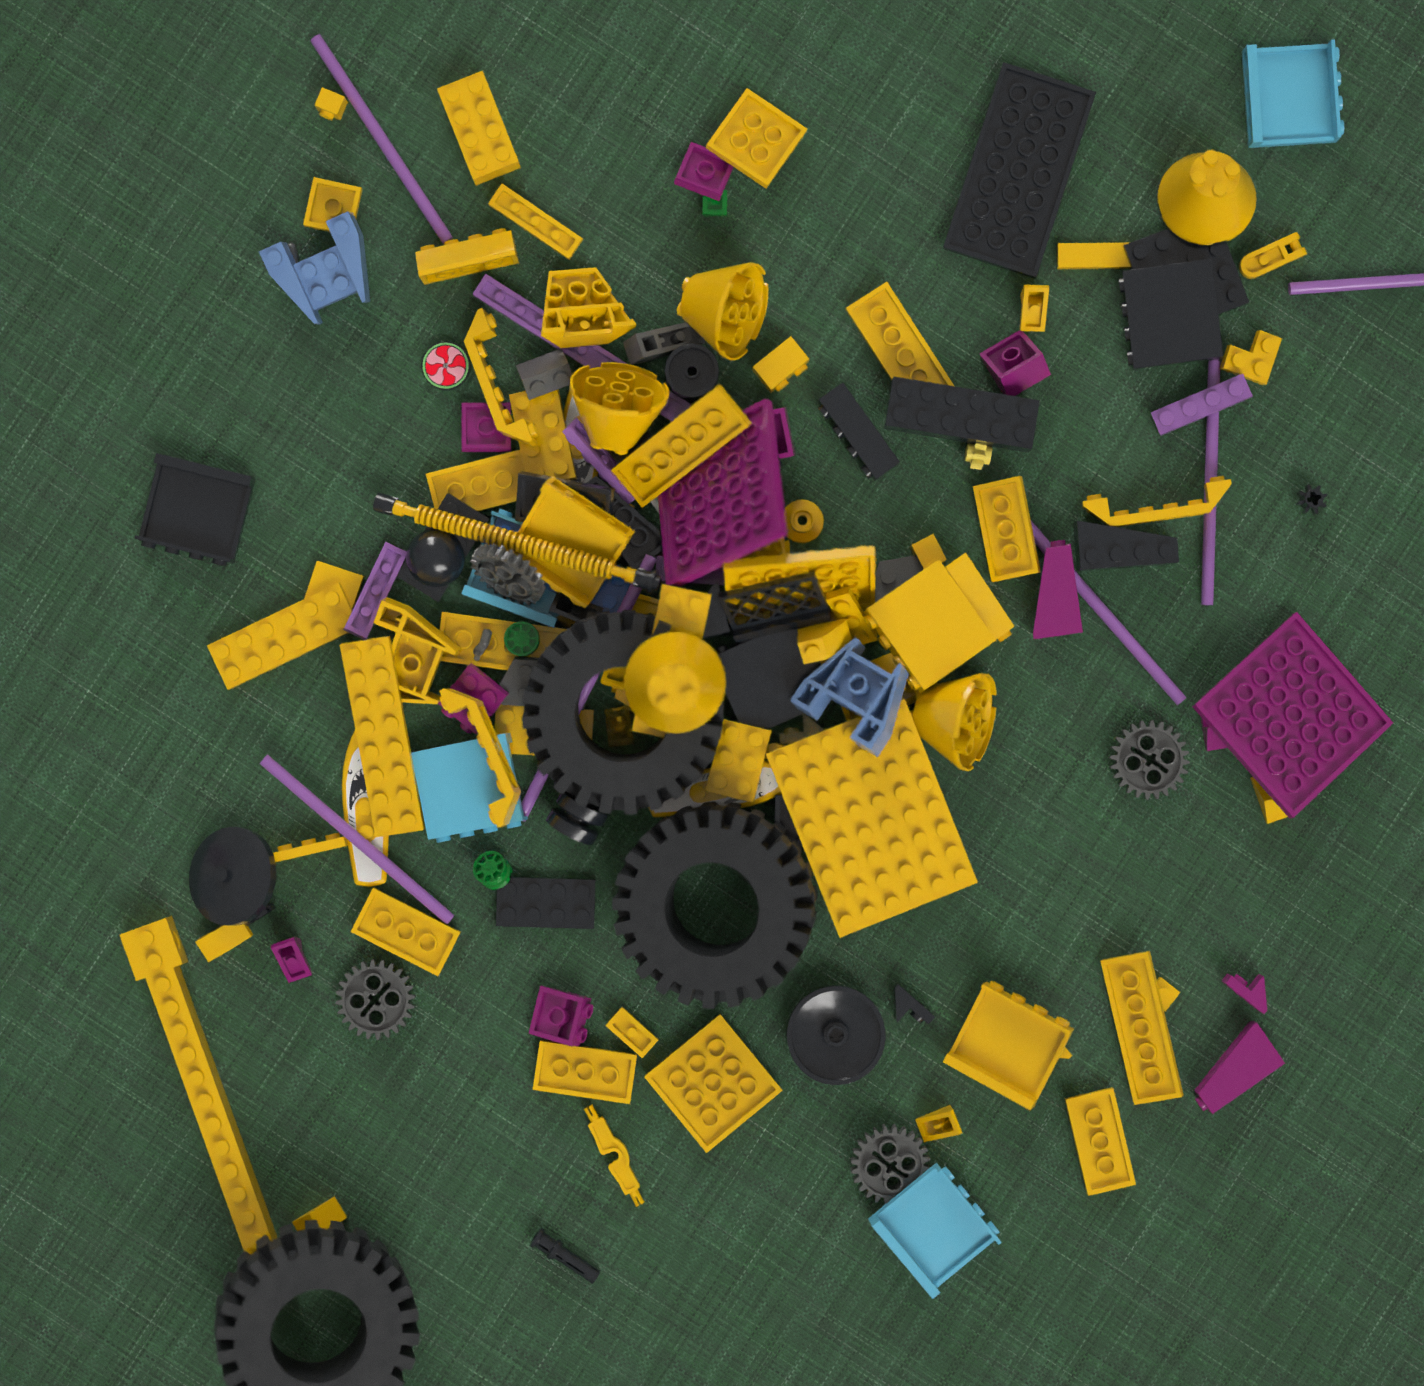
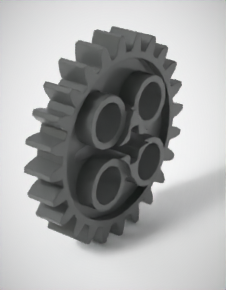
[470,543,546,605]
[1109,720,1190,800]
[335,959,416,1040]
[850,1124,930,1204]

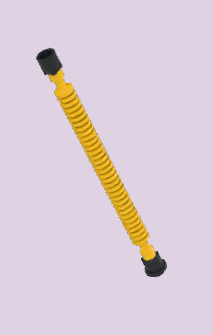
[373,492,662,594]

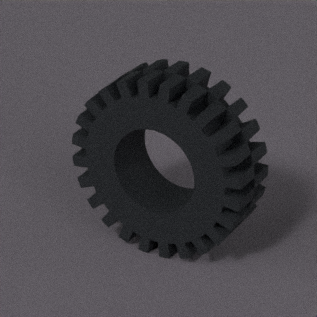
[522,610,724,815]
[612,802,817,1009]
[214,1220,420,1386]

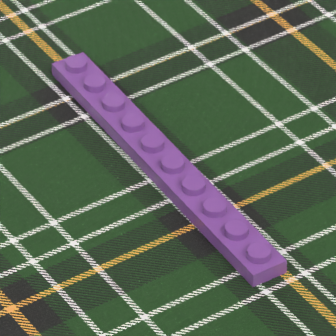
[473,274,692,422]

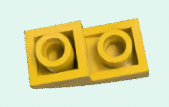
[196,924,253,962]

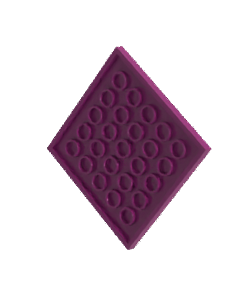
[658,399,787,587]
[1192,612,1393,819]

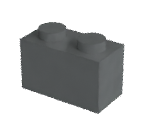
[516,348,572,400]

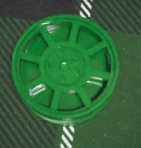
[504,621,540,657]
[473,851,512,890]

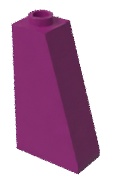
[1033,540,1083,639]
[1194,1020,1285,1114]

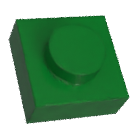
[702,190,727,216]

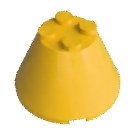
[1157,150,1256,245]
[677,262,769,360]
[570,362,669,455]
[624,632,725,733]
[910,673,997,771]

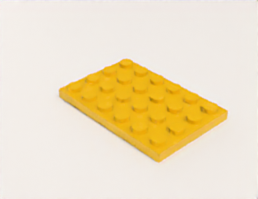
[723,546,875,622]

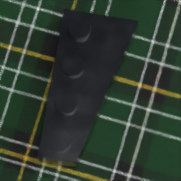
[587,476,663,569]
[1073,521,1179,572]

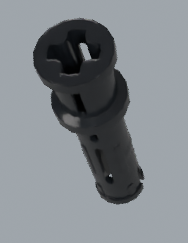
[529,1227,601,1284]

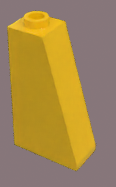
[945,553,1015,642]

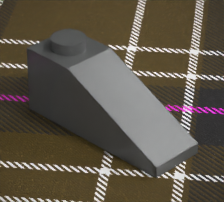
[623,322,705,365]

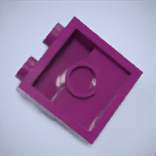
[438,663,510,734]
[528,986,593,1047]

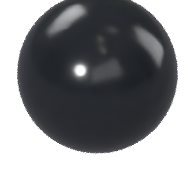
[406,529,465,588]

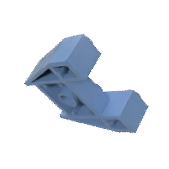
[259,211,370,324]
[790,637,909,757]

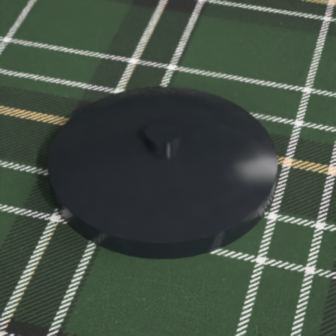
[189,827,277,926]
[787,985,886,1085]

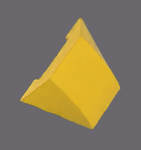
[541,267,637,348]

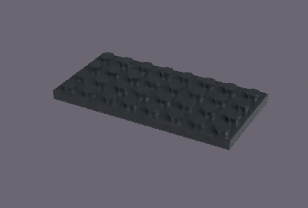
[943,62,1096,279]

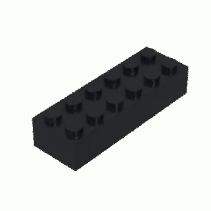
[883,376,1040,453]

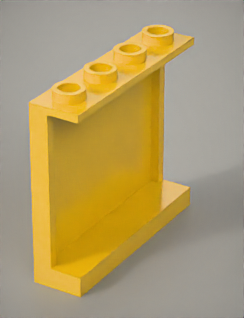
[506,476,635,608]
[863,559,996,693]
[943,981,1074,1110]

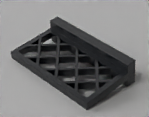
[718,571,831,643]

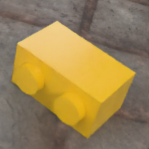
[752,336,809,393]

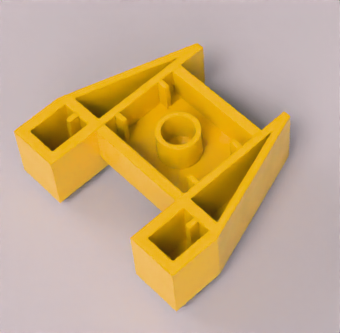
[373,597,461,704]

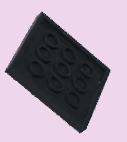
[1123,229,1249,315]

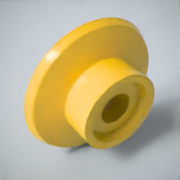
[784,500,824,543]

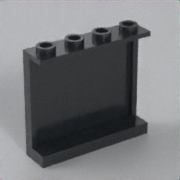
[1119,258,1224,371]
[135,453,256,567]
[714,627,833,730]

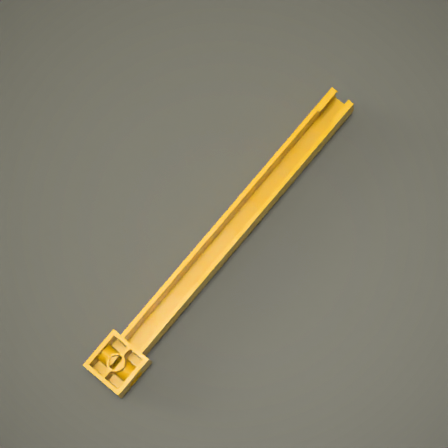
[120,916,278,1255]

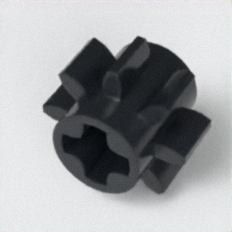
[1296,484,1328,515]

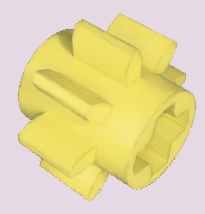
[965,443,992,470]

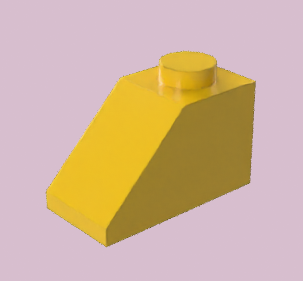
[798,618,852,664]

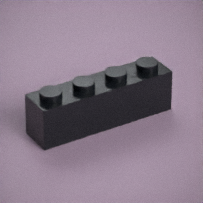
[818,383,900,482]

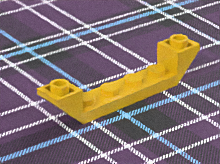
[464,308,539,447]
[1082,476,1232,527]
[439,688,521,828]

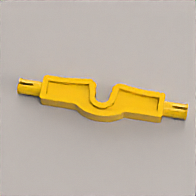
[583,1104,645,1207]

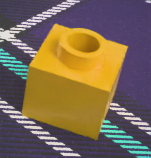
[315,87,348,121]

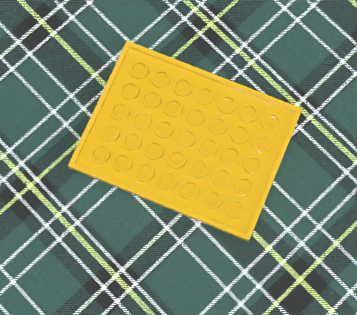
[766,698,978,938]

